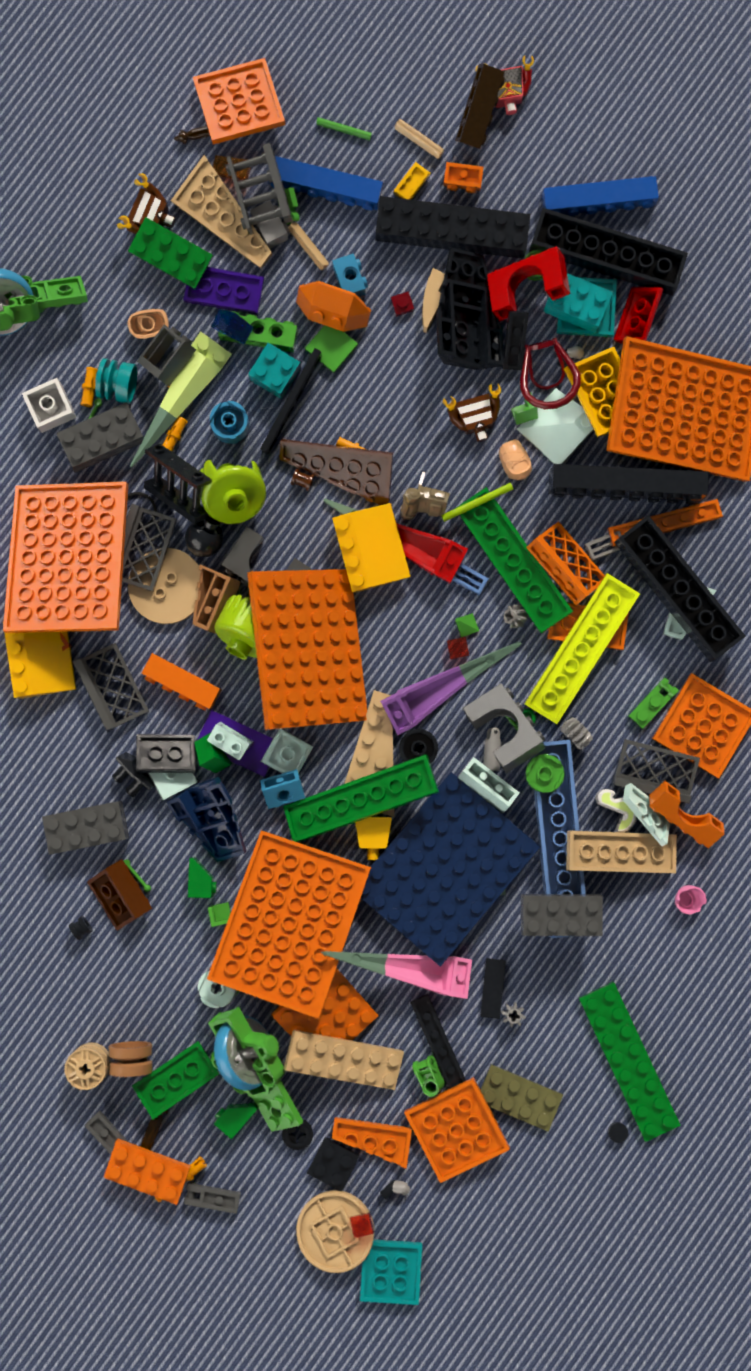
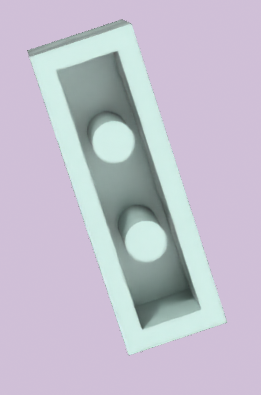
[458,757,520,813]

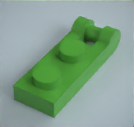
[628,677,679,729]

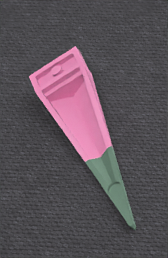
[321,951,472,999]

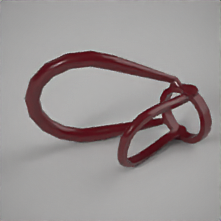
[520,338,581,410]

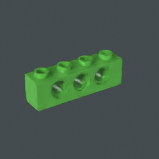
[218,311,298,353]

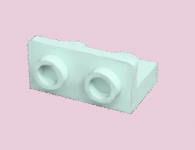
[207,722,253,760]

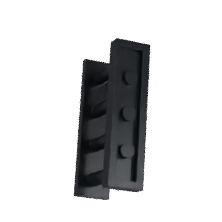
[144,443,212,524]

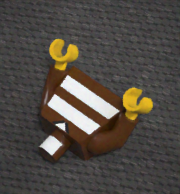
[117,173,176,235]
[443,384,501,442]

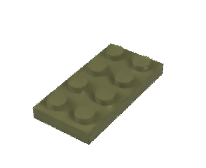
[480,1064,563,1132]

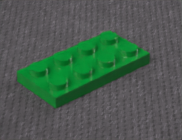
[128,217,213,290]
[132,1041,219,1119]

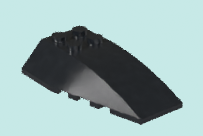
[436,247,504,370]

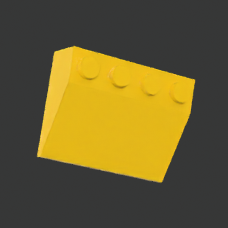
[564,346,620,437]
[332,503,411,593]
[4,632,77,699]

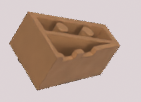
[193,564,241,634]

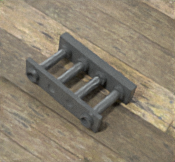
[225,143,293,235]

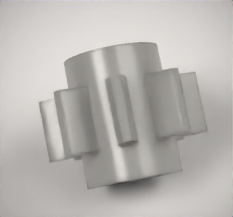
[504,605,528,628]
[501,1002,526,1027]

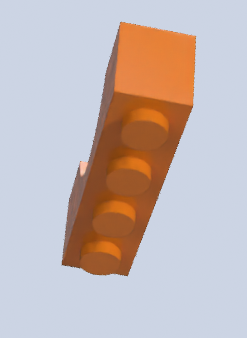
[649,781,725,849]

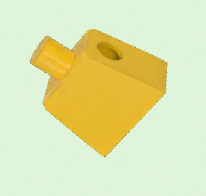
[355,817,392,860]

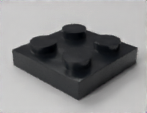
[307,1137,359,1191]

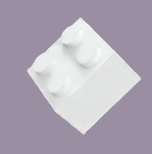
[22,378,77,433]

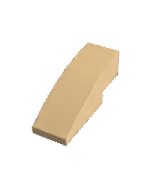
[422,268,445,333]

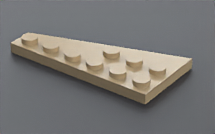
[171,155,272,269]
[344,690,394,817]

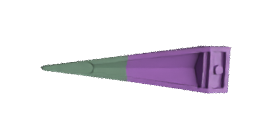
[380,642,521,735]

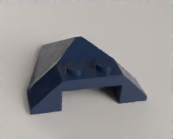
[166,777,246,862]

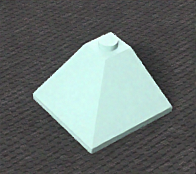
[517,388,594,464]

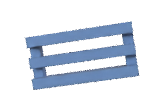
[452,563,489,596]

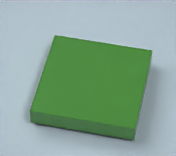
[305,325,358,373]

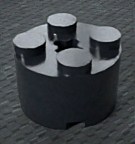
[399,729,438,764]

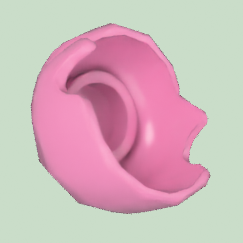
[675,885,707,915]

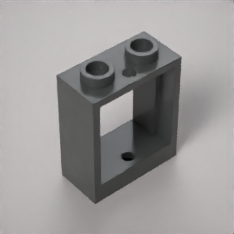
[137,325,196,386]

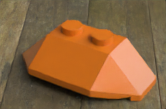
[296,281,371,332]

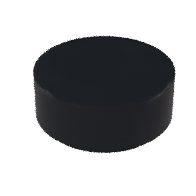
[608,1122,628,1143]

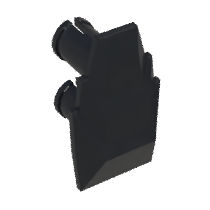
[112,752,155,797]

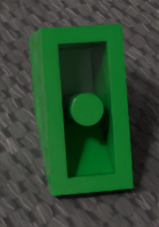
[188,857,217,898]
[214,1103,258,1139]

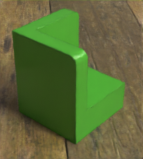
[511,392,538,425]
[208,902,231,927]

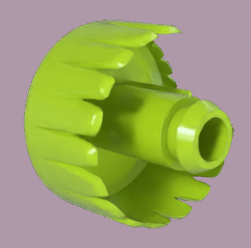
[200,460,266,524]
[214,595,257,659]

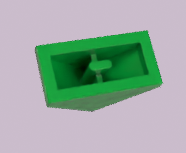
[194,733,232,773]

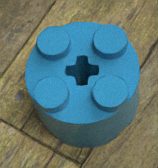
[210,401,250,444]

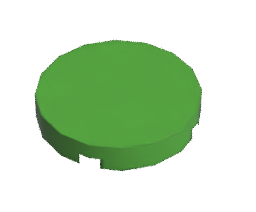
[525,754,565,793]

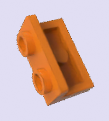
[443,162,484,193]

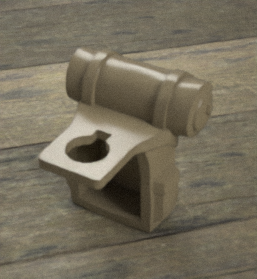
[400,472,450,520]

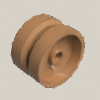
[109,1041,153,1077]

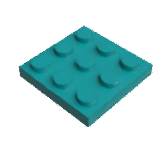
[556,277,617,337]
[360,1239,422,1305]

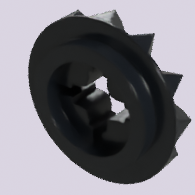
[282,1120,313,1150]

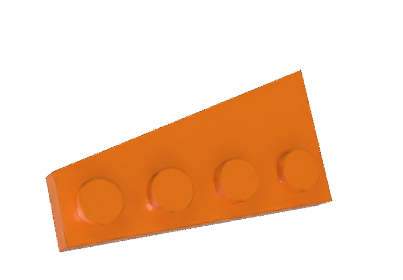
[332,1117,412,1169]

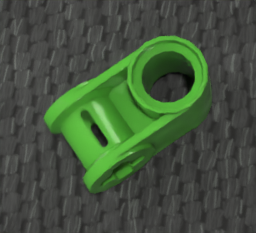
[412,1055,444,1097]

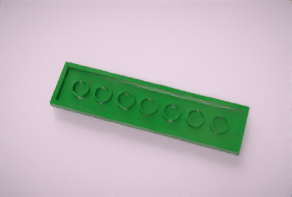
[456,487,573,634]
[283,755,439,843]
[579,982,681,1142]

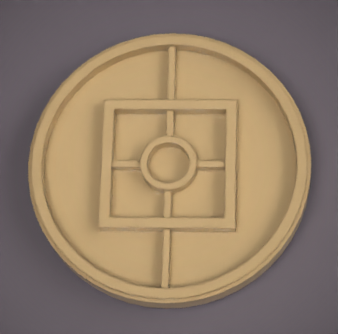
[128,548,201,624]
[296,1190,375,1273]

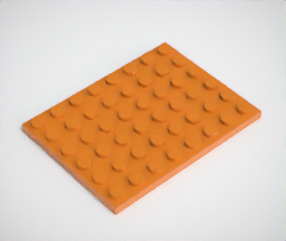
[606,336,751,482]
[3,482,128,633]
[247,569,367,730]
[207,830,371,1019]

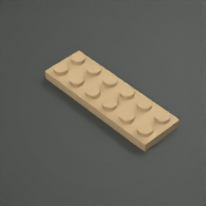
[566,831,677,873]
[283,1030,404,1090]

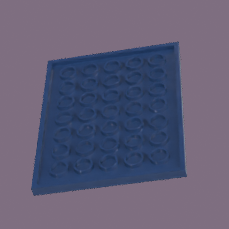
[361,772,540,967]

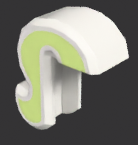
[595,789,636,833]

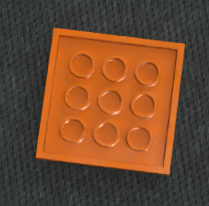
[193,58,285,145]
[652,673,751,779]
[271,969,379,1041]
[404,1077,510,1183]

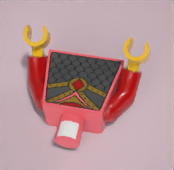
[475,55,534,115]

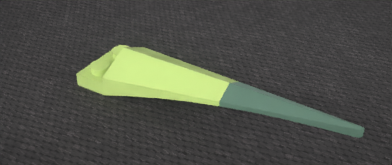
[130,331,232,467]

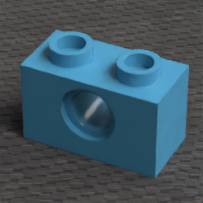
[332,253,368,297]
[260,769,305,809]

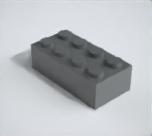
[56,402,144,473]
[42,801,129,855]
[521,894,603,936]

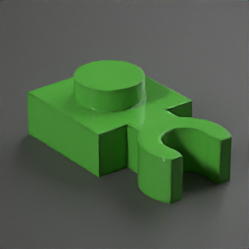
[278,188,300,225]

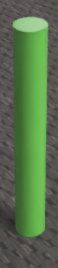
[316,117,372,140]

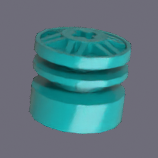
[95,358,138,404]

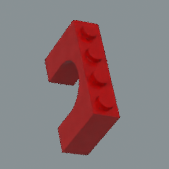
[487,246,570,321]

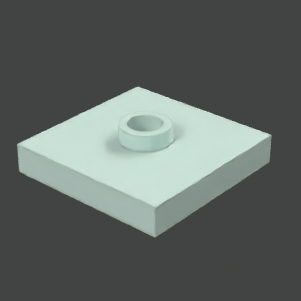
[261,729,313,773]
[148,773,197,800]

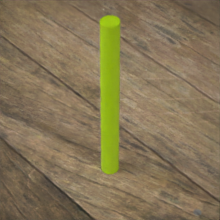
[441,483,514,522]

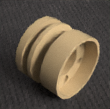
[65,1043,111,1090]

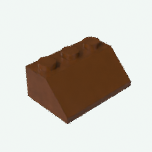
[87,859,152,931]

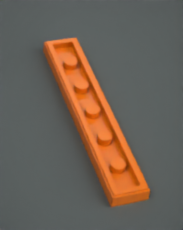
[608,499,723,547]

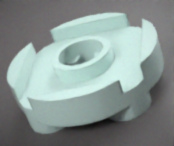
[198,971,237,1008]

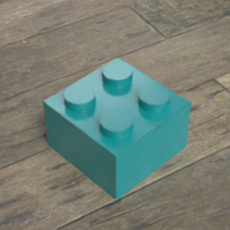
[248,343,301,400]

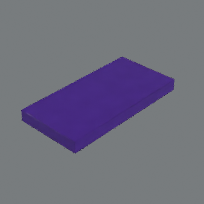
[183,267,265,315]
[197,710,273,777]

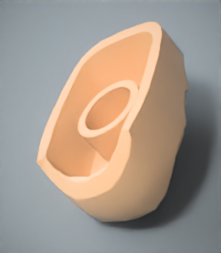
[128,309,169,339]
[499,439,532,480]

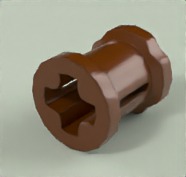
[291,469,314,491]

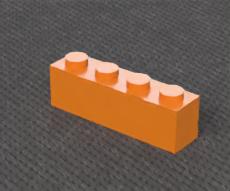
[141,653,222,711]

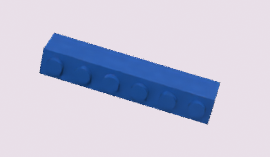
[268,156,383,211]
[541,176,659,216]

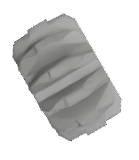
[560,717,593,750]

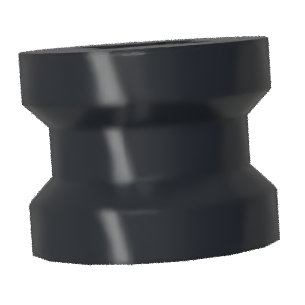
[69,916,93,940]

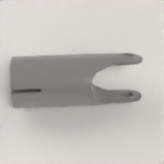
[483,727,501,771]

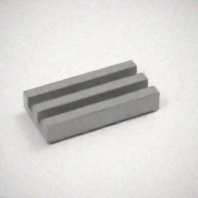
[584,530,622,561]

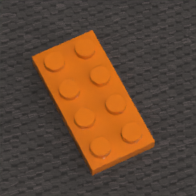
[547,603,629,650]
[103,1139,191,1205]

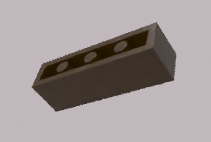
[455,64,505,149]

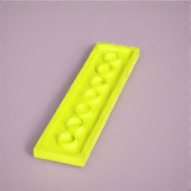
[524,573,640,724]

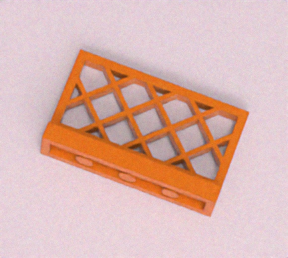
[526,521,605,605]

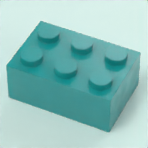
[543,273,613,333]

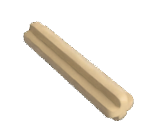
[395,119,444,159]
[288,222,329,270]

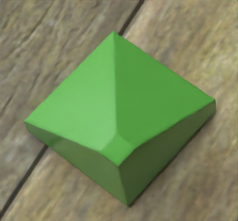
[455,613,479,638]

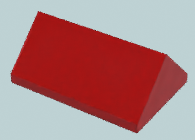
[614,287,663,344]

